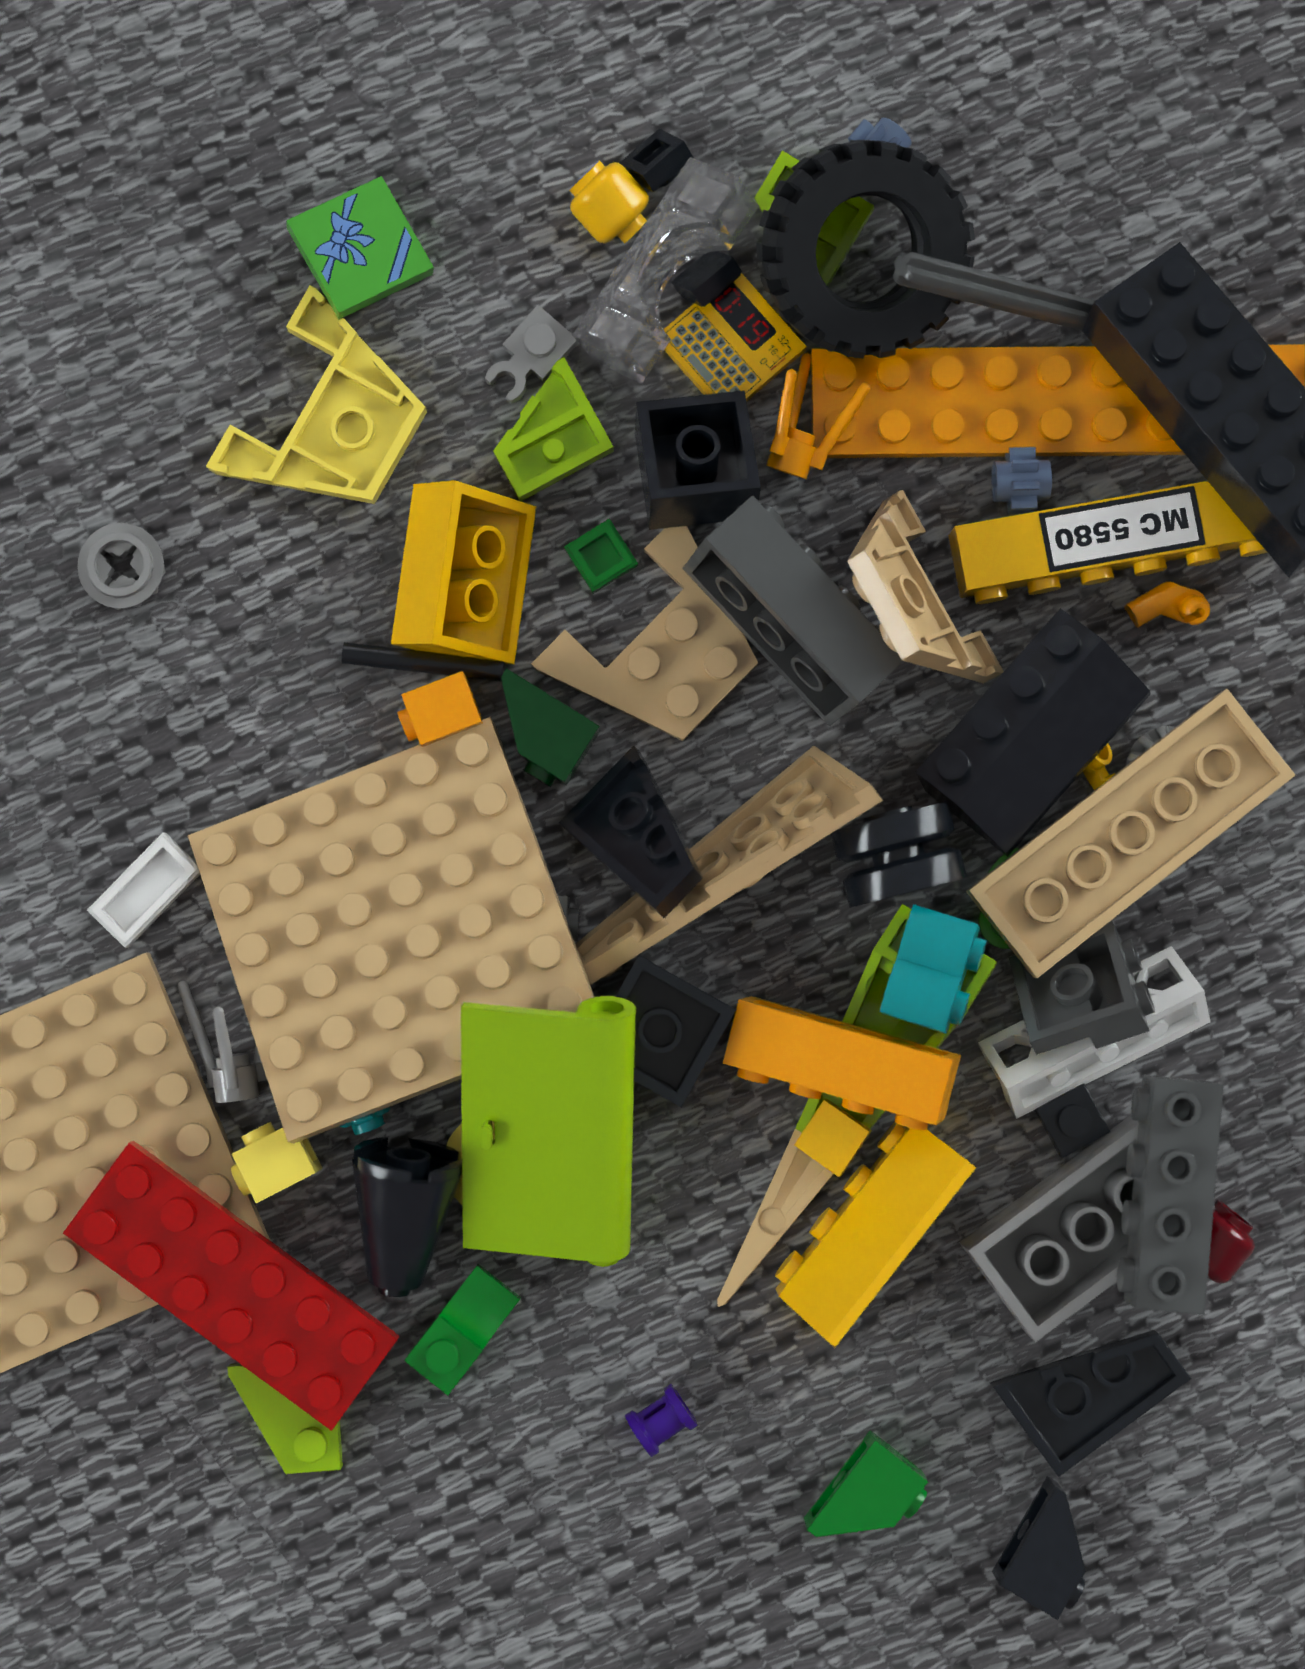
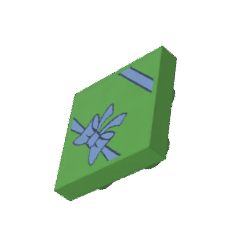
[286,176,434,320]

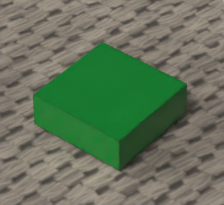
[564,519,638,594]

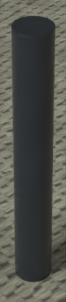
[342,642,505,682]

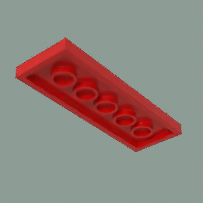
[63,1141,400,1431]

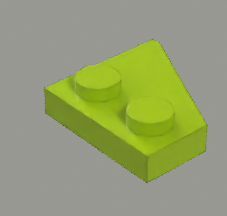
[493,357,614,501]

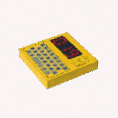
[656,273,807,402]

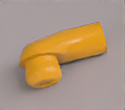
[1124,581,1210,628]

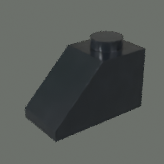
[992,1476,1086,1620]

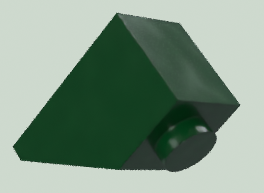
[501,668,601,787]

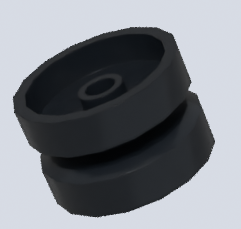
[830,802,968,908]

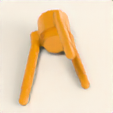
[766,353,870,480]

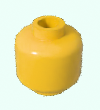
[569,161,649,244]

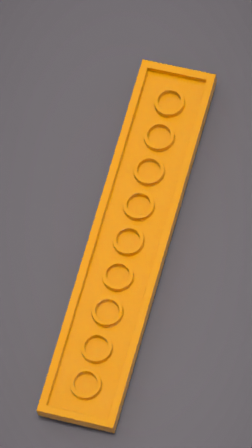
[811,344,1305,458]

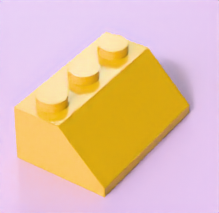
[391,480,536,665]

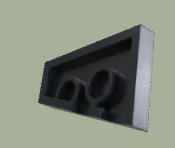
[559,746,703,918]
[990,1330,1192,1477]

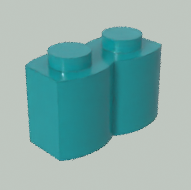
[879,904,987,1034]

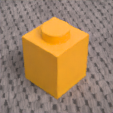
[397,671,483,747]

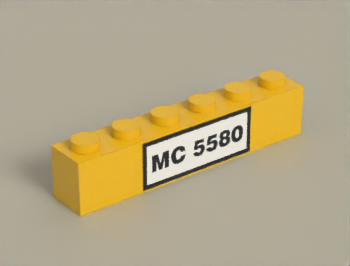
[948,481,1267,604]

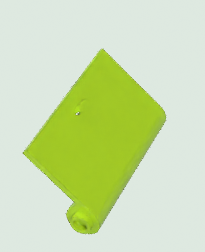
[461,996,635,1267]

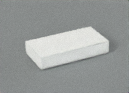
[87,832,200,948]

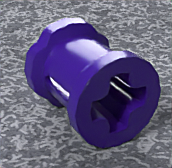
[625,1384,698,1457]

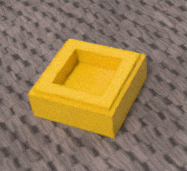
[794,1099,872,1177]

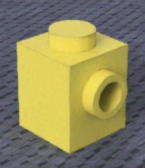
[231,1122,323,1203]

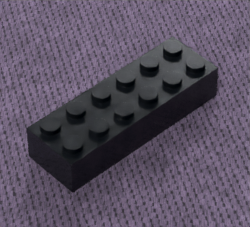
[1082,242,1305,577]

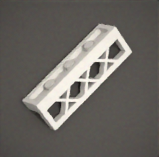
[978,946,1210,1119]

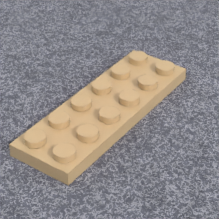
[966,689,1296,978]

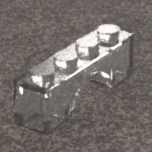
[572,157,759,384]

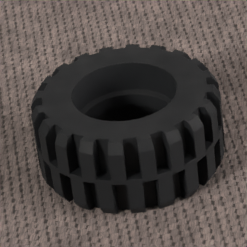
[757,140,975,359]

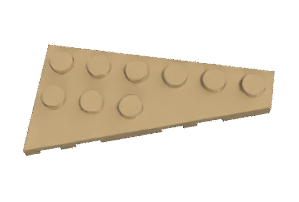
[575,746,883,985]

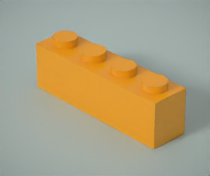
[723,996,961,1130]

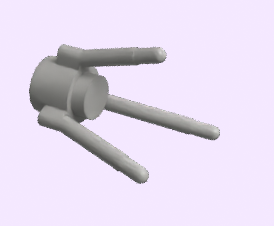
[178,981,267,1103]

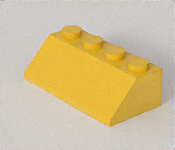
[775,1122,976,1347]

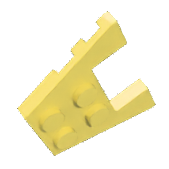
[206,285,427,504]

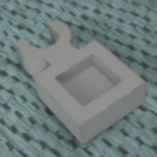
[485,304,578,405]

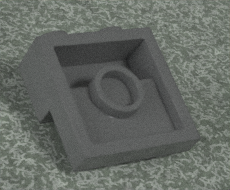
[1009,921,1155,1055]

